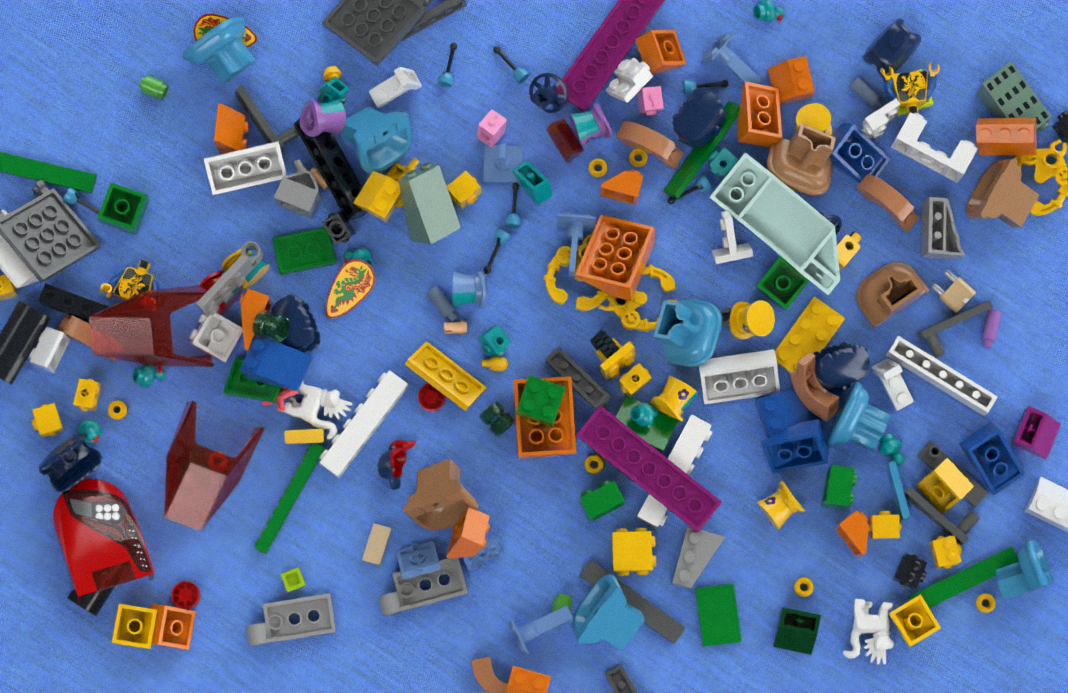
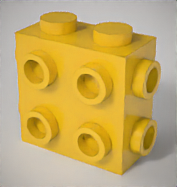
[612,528,656,576]

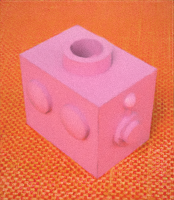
[637,86,664,116]
[477,109,507,148]

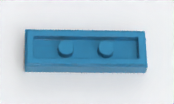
[886,461,910,521]

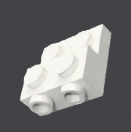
[605,58,653,103]
[860,99,901,139]
[189,313,243,362]

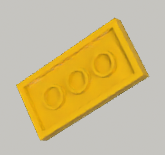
[775,296,845,373]
[405,341,487,411]

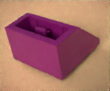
[1011,406,1061,460]

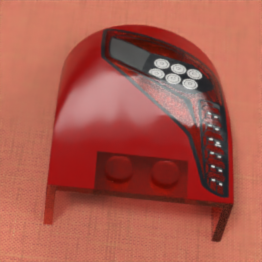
[53,479,154,603]

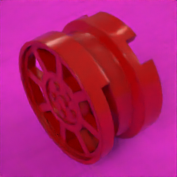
[418,383,445,412]
[171,581,201,610]

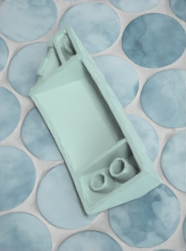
[709,152,840,295]

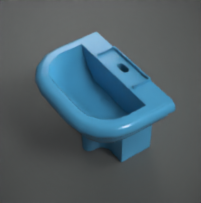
[182,16,256,84]
[342,107,411,174]
[653,298,722,367]
[827,382,891,452]
[995,539,1055,600]
[572,574,645,650]

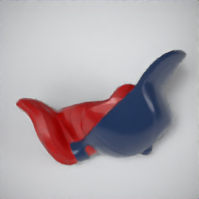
[377,440,416,490]

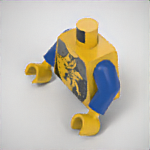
[880,62,940,116]
[100,260,161,312]

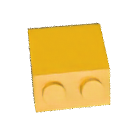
[353,171,402,223]
[916,458,974,514]
[111,604,158,649]

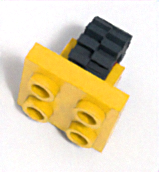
[590,330,636,381]

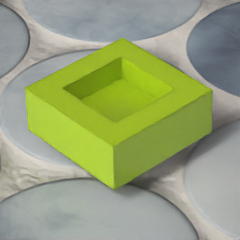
[281,567,306,593]

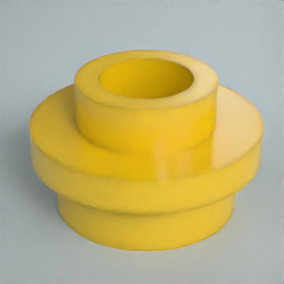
[323,66,342,82]
[629,148,648,167]
[588,158,607,177]
[108,401,127,420]
[584,455,604,474]
[794,577,814,597]
[976,593,996,613]

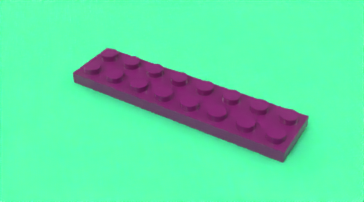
[555,0,665,112]
[576,405,722,533]

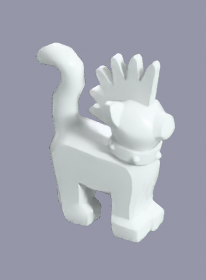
[283,381,353,440]
[843,599,894,665]

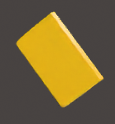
[284,429,325,444]

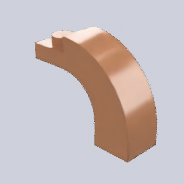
[615,121,684,169]
[856,173,919,232]
[57,314,125,362]
[791,352,839,421]
[471,657,508,693]

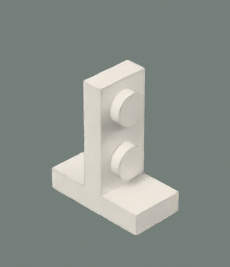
[369,67,422,108]
[712,211,753,264]
[871,358,914,411]

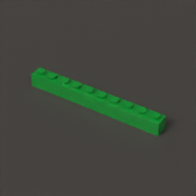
[254,443,325,555]

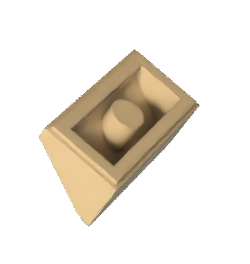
[362,524,392,566]

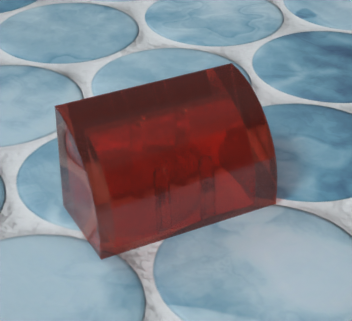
[546,119,584,163]

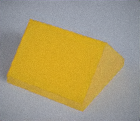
[889,594,941,647]

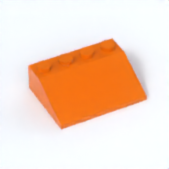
[575,214,656,301]
[513,376,576,459]

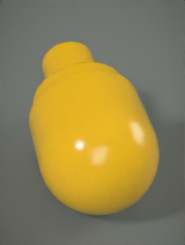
[481,356,508,372]

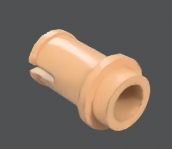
[310,167,328,190]
[444,320,468,335]

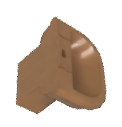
[767,123,836,196]
[965,159,1040,228]
[856,262,930,328]
[403,459,479,530]

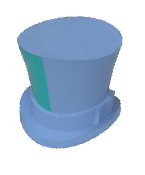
[452,271,488,308]

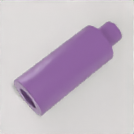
[982,309,1001,348]

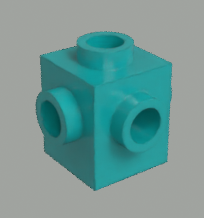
[317,77,350,105]
[708,146,738,177]
[477,325,511,357]

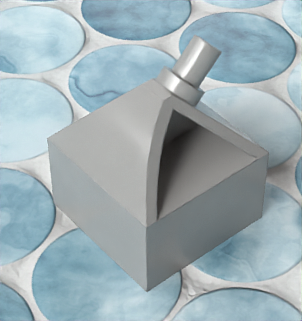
[274,159,321,219]

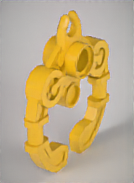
[1014,139,1068,216]
[543,234,609,312]
[598,264,678,332]

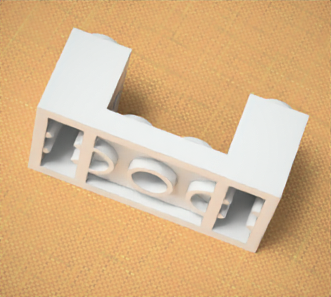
[891,112,978,183]

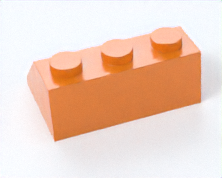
[976,118,1037,156]

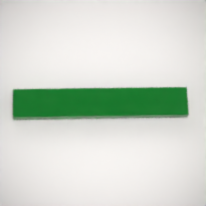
[663,101,740,199]
[0,152,97,194]
[908,546,1019,608]

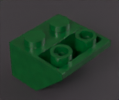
[773,607,821,655]

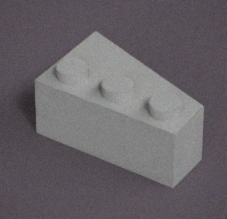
[921,197,965,260]
[671,527,725,590]

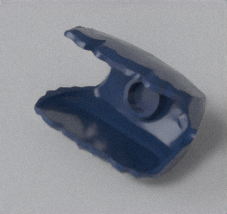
[862,18,922,78]
[672,87,727,148]
[271,294,320,353]
[813,342,870,390]
[39,433,102,493]

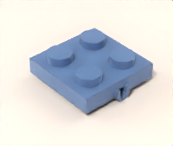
[396,541,441,579]

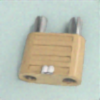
[931,270,976,314]

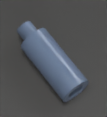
[849,77,884,110]
[426,286,458,322]

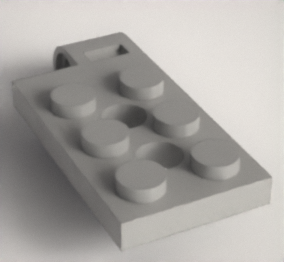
[196,241,263,318]
[378,558,468,616]
[246,593,336,646]

